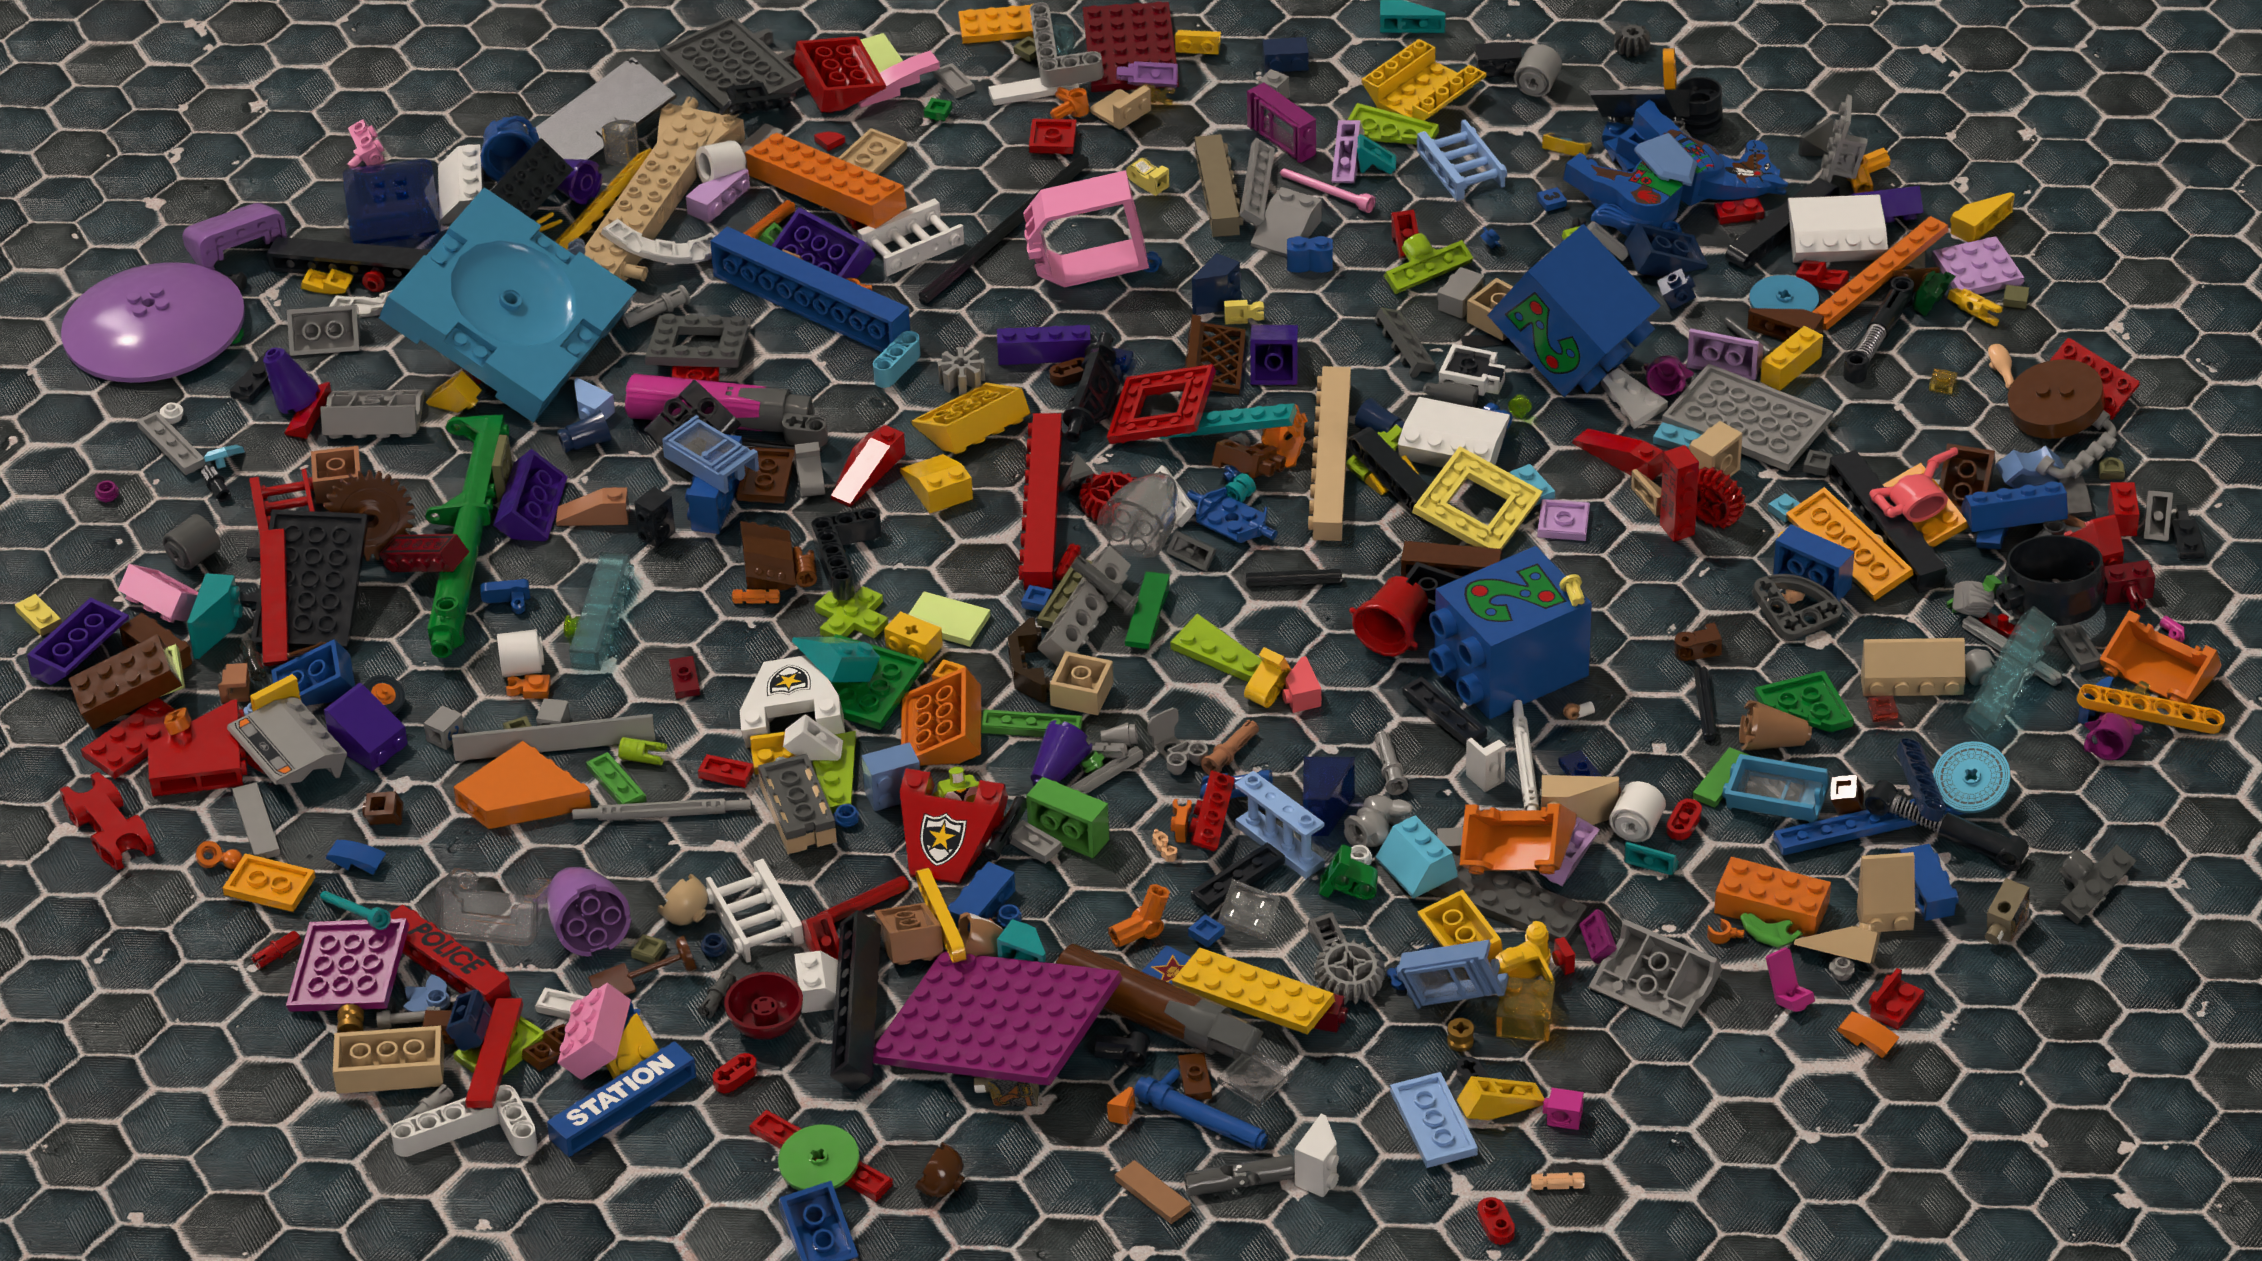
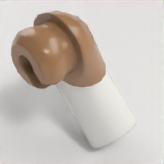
[1563,701,1595,720]

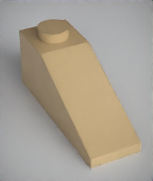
[1794,922,1881,963]

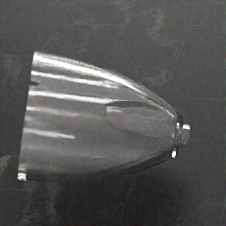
[1097,473,1179,561]

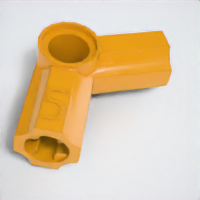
[1846,148,1890,193]

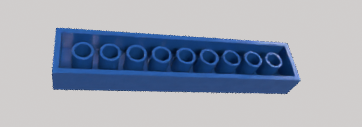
[710,226,910,352]

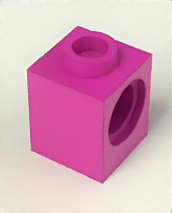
[1543,1088,1584,1130]

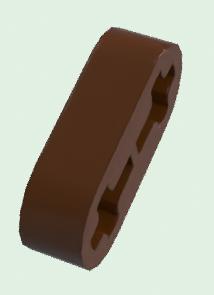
[1049,357,1084,386]

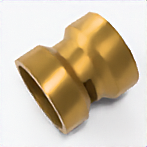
[337,1004,364,1033]

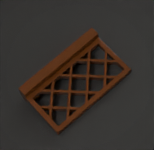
[1182,314,1246,395]

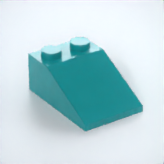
[187,573,243,659]
[792,637,880,682]

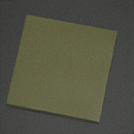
[492,435,513,502]

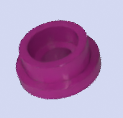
[95,480,119,502]

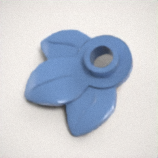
[403,974,451,1012]

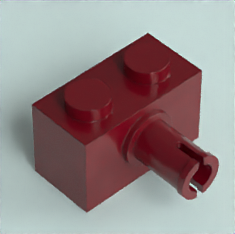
[2103,560,2156,611]

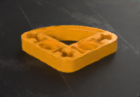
[1663,48,1677,89]

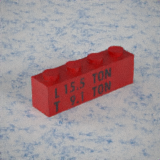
[1660,445,1699,542]

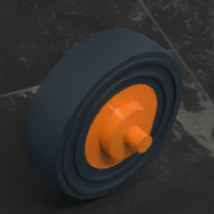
[363,675,405,716]

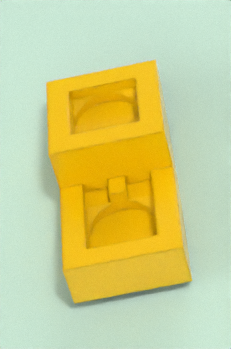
[301,268,353,294]

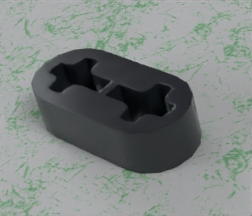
[1456,1057,1490,1087]

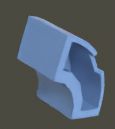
[1995,446,2065,488]

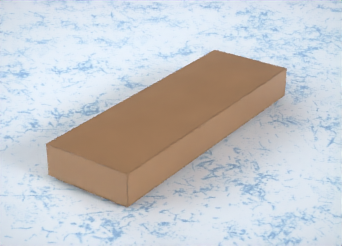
[1115,1160,1191,1224]

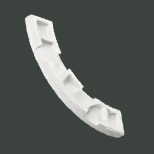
[601,219,715,264]

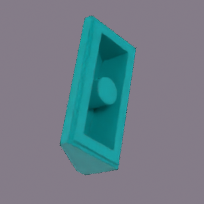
[1624,842,1679,876]

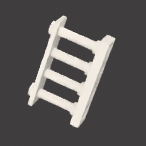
[857,198,964,276]
[706,859,804,963]

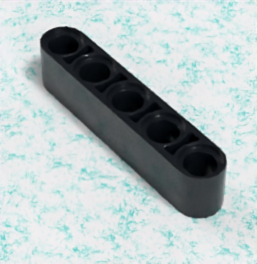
[1347,427,1429,520]

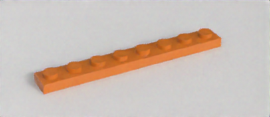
[1812,216,1949,331]

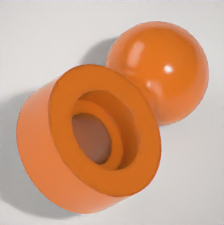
[195,841,243,869]

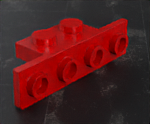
[1188,770,1235,851]

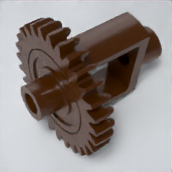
[323,470,415,561]

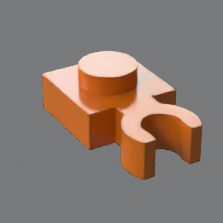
[506,674,551,699]

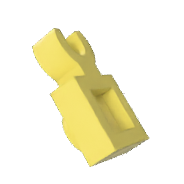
[1224,300,1264,325]

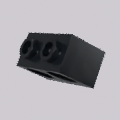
[634,487,675,547]

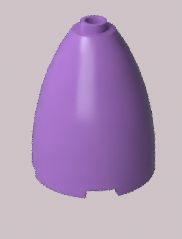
[547,867,631,956]

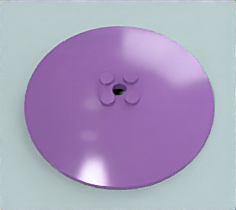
[61,262,245,383]

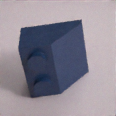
[1192,253,1242,315]

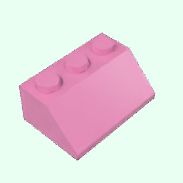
[118,564,198,623]

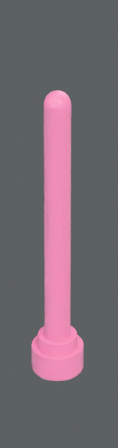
[1280,168,1376,213]

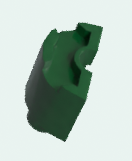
[1913,271,1956,317]

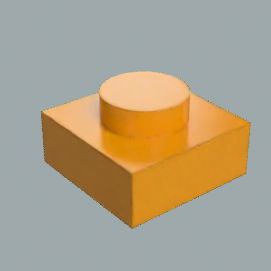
[932,659,965,681]

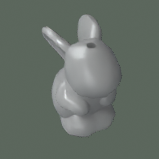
[1344,795,1412,847]

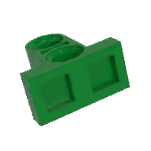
[1319,844,1378,900]

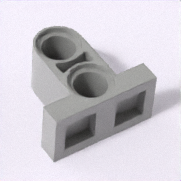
[795,442,825,498]

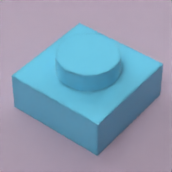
[1768,493,1800,522]

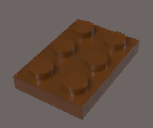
[737,447,795,503]

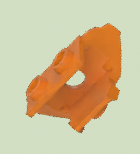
[1261,404,1308,468]

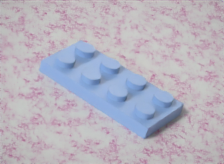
[1390,1072,1478,1168]

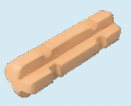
[1531,1172,1585,1190]

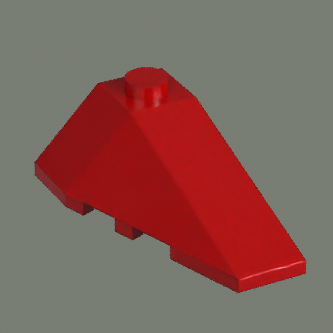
[831,425,906,507]
[1572,428,1665,481]
[2064,515,2124,570]

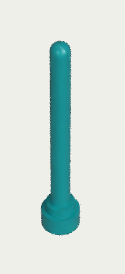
[320,891,391,930]

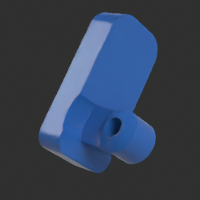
[480,579,531,614]

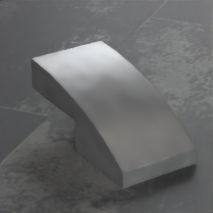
[2058,476,2092,517]

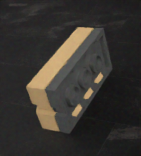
[758,753,837,854]

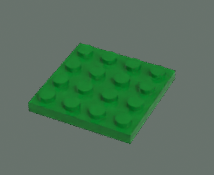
[829,634,924,730]

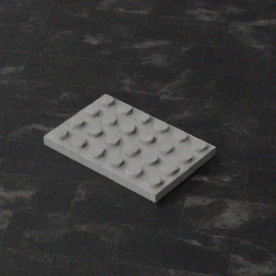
[1662,364,1833,472]

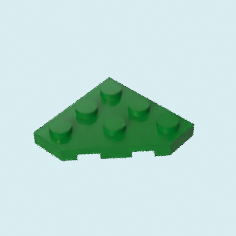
[1754,671,1854,732]

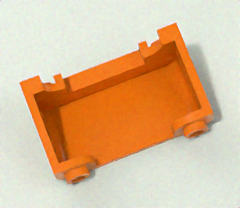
[2099,610,2222,704]
[1459,804,1577,875]

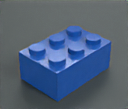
[1773,524,1854,601]

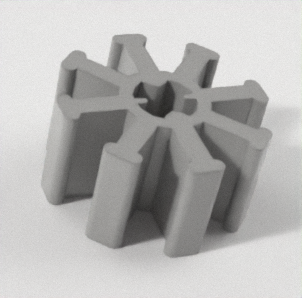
[938,347,985,395]

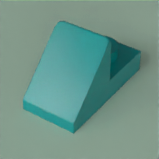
[1357,133,1396,174]

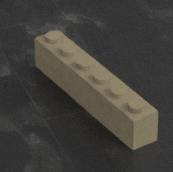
[1195,134,1243,237]

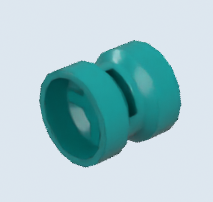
[1224,473,1256,503]

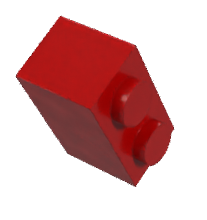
[2108,482,2140,536]

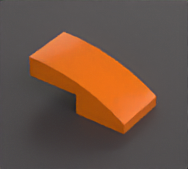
[1837,1011,1900,1059]

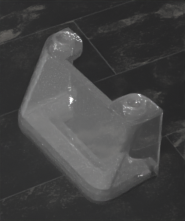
[435,868,552,946]

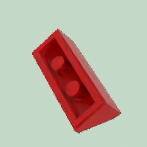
[284,382,331,439]

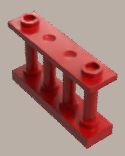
[249,468,314,535]

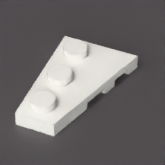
[1601,368,1668,429]

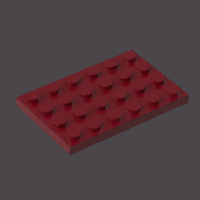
[1083,1,1179,92]

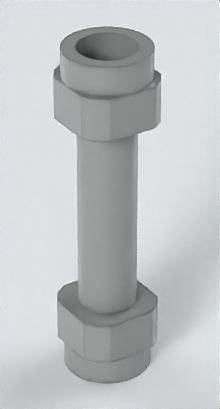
[377,1006,441,1029]

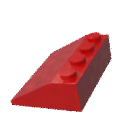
[794,36,886,113]

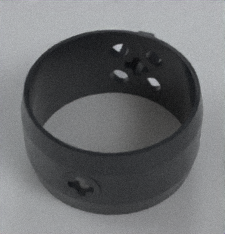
[1996,535,2105,626]

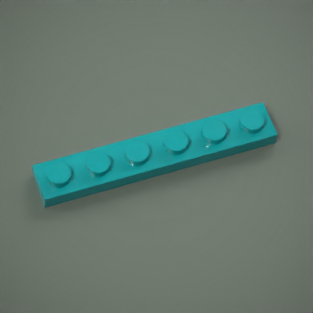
[1159,403,1297,439]

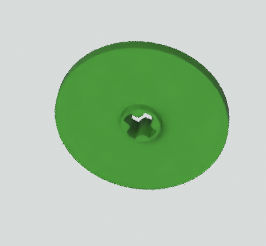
[778,1124,860,1191]

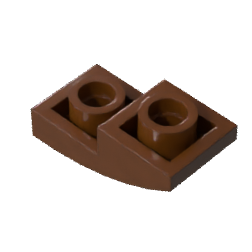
[522,1023,566,1071]

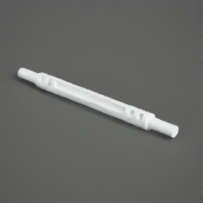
[1512,700,1539,810]

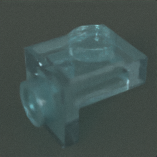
[1053,23,1076,56]

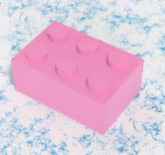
[558,982,631,1080]

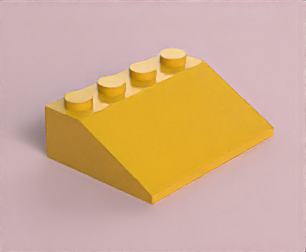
[911,383,1031,454]

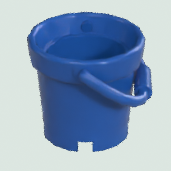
[480,116,540,182]

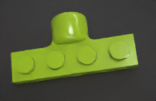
[1384,233,1474,294]

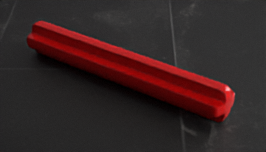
[817,876,909,923]

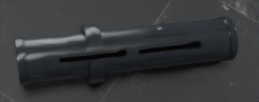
[984,795,1027,860]

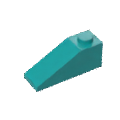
[1380,0,1445,33]

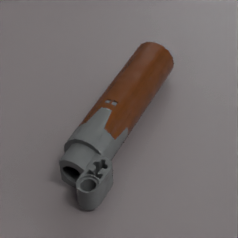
[1055,943,1263,1059]

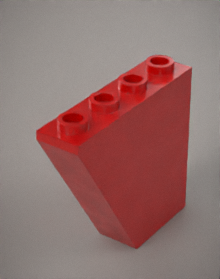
[148,699,247,797]

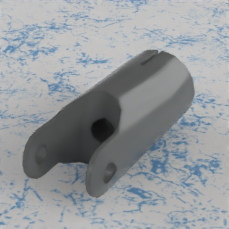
[1423,382,1479,408]

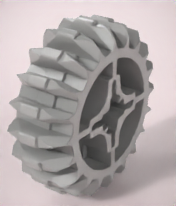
[1314,938,1385,1005]

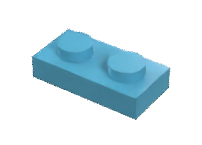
[1653,422,1702,449]
[1510,464,1555,506]

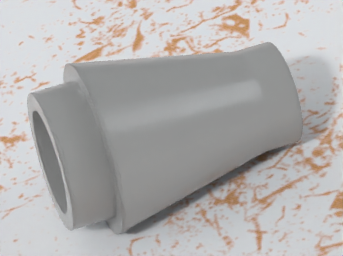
[1101,722,1138,747]

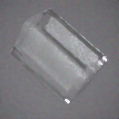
[602,120,639,168]

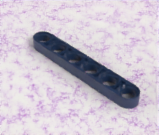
[1897,738,1946,822]

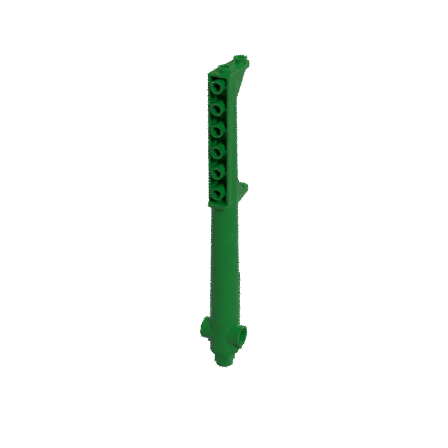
[425,415,509,658]

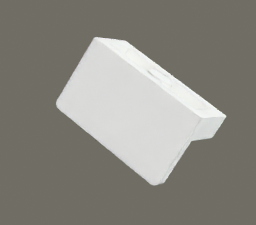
[1466,738,1506,792]

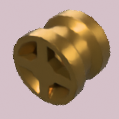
[1447,1018,1474,1052]

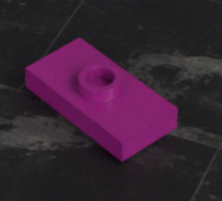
[1579,909,1617,965]

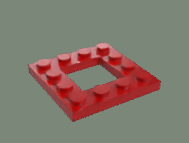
[1107,364,1216,444]

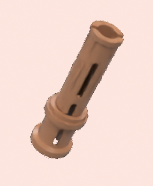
[1201,720,1259,775]

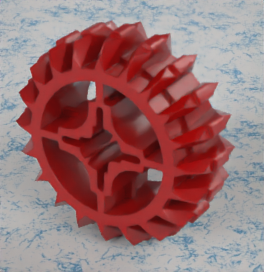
[1696,467,1746,529]
[1079,470,1144,525]

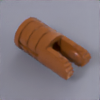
[792,546,817,587]

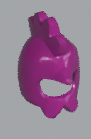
[1643,355,1694,396]
[2084,712,2143,761]

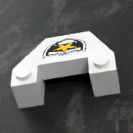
[740,655,845,748]

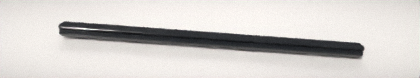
[918,155,1089,304]

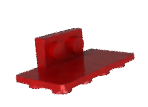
[2050,338,2140,419]

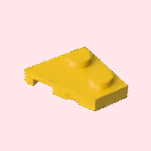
[606,1013,659,1079]

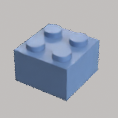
[862,742,920,811]

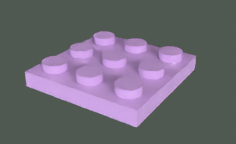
[1932,236,2024,295]

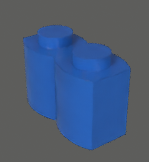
[1287,236,1333,273]

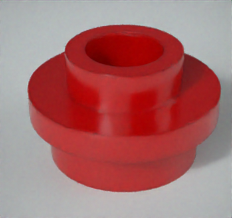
[362,270,385,292]

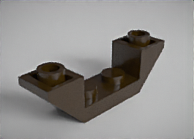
[1008,617,1050,703]

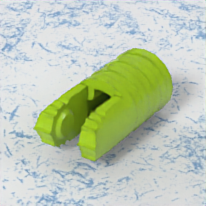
[618,737,667,766]

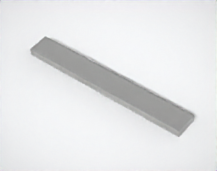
[452,714,655,761]

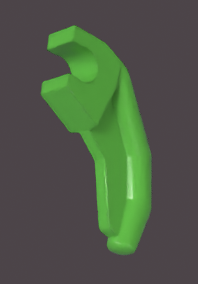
[1740,913,1803,948]

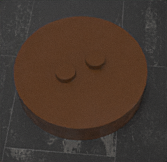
[2008,359,2105,439]

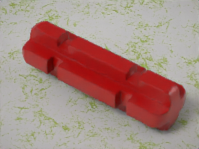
[1054,543,1081,581]

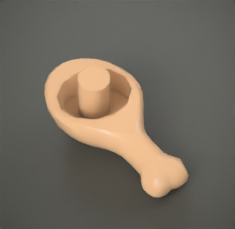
[1988,344,2014,389]

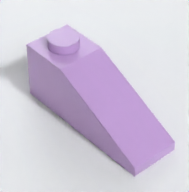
[1332,120,1365,183]
[1540,817,1600,886]

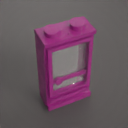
[1247,82,1316,163]

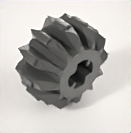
[1614,23,1651,58]

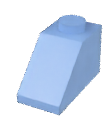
[574,378,615,420]

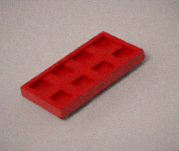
[81,698,175,779]

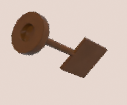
[588,936,697,996]

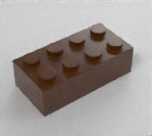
[69,634,182,730]

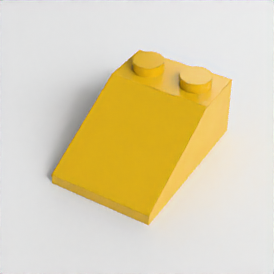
[900,454,973,514]

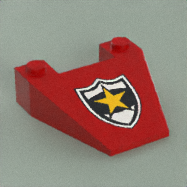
[900,768,1008,884]

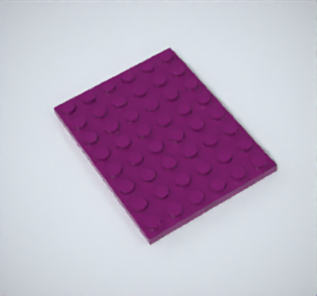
[873,951,1123,1086]

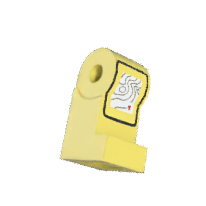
[1126,158,1170,196]

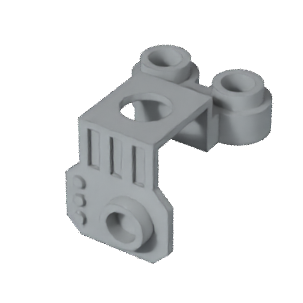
[1147,707,1208,775]

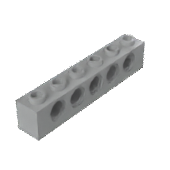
[1037,546,1131,666]

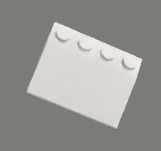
[1788,195,1888,263]
[1398,397,1510,467]

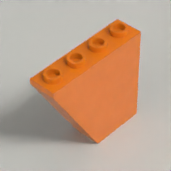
[453,741,591,829]

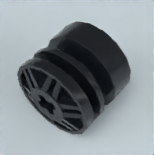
[1676,77,1723,135]

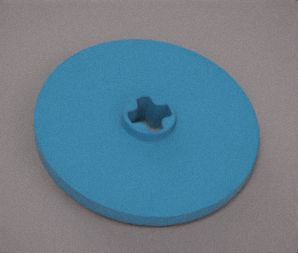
[1749,275,1819,312]

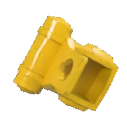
[1495,921,1555,991]

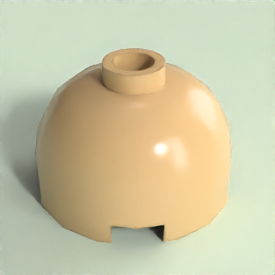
[658,874,708,926]

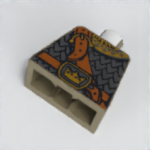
[1985,878,2030,944]
[974,1077,1039,1107]

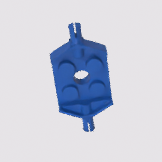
[1187,487,1278,543]

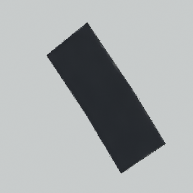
[1460,334,1507,348]

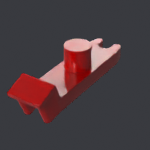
[1979,612,2035,646]

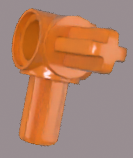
[1050,87,1090,119]

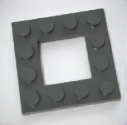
[645,314,751,368]

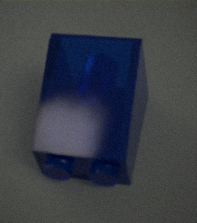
[1303,757,1355,836]

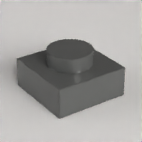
[1803,450,1833,476]

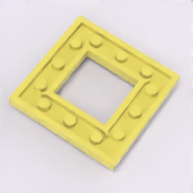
[1412,446,1543,551]

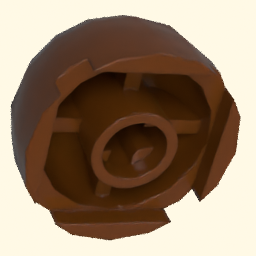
[915,1142,965,1197]

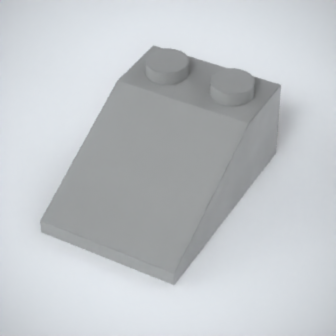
[1251,187,1322,257]

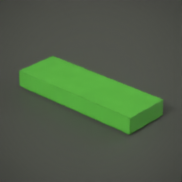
[1693,747,1750,808]
[586,752,646,804]

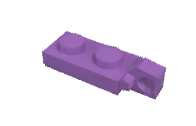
[1116,61,1178,88]

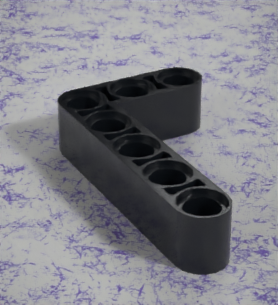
[811,508,882,600]

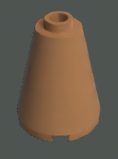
[1739,700,1812,751]

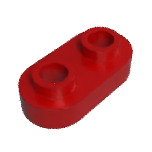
[1666,799,1702,840]
[1477,1197,1515,1245]

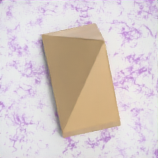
[1631,469,1662,516]

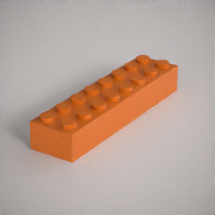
[745,133,907,229]

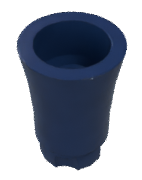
[1355,398,1405,433]
[557,410,611,452]

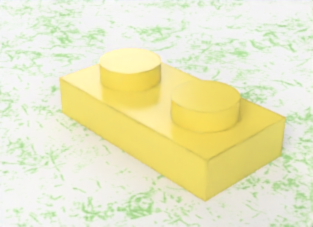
[15,594,62,636]

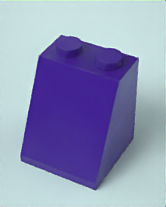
[1250,325,1298,385]
[324,683,408,771]

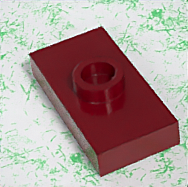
[669,656,700,699]

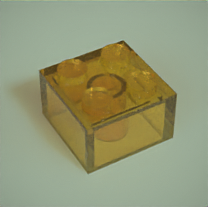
[1496,977,1555,1041]

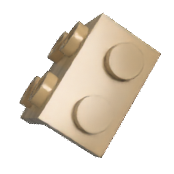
[1090,85,1151,130]

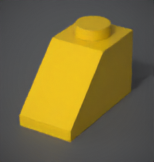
[426,371,482,413]

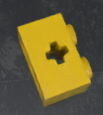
[884,611,943,663]

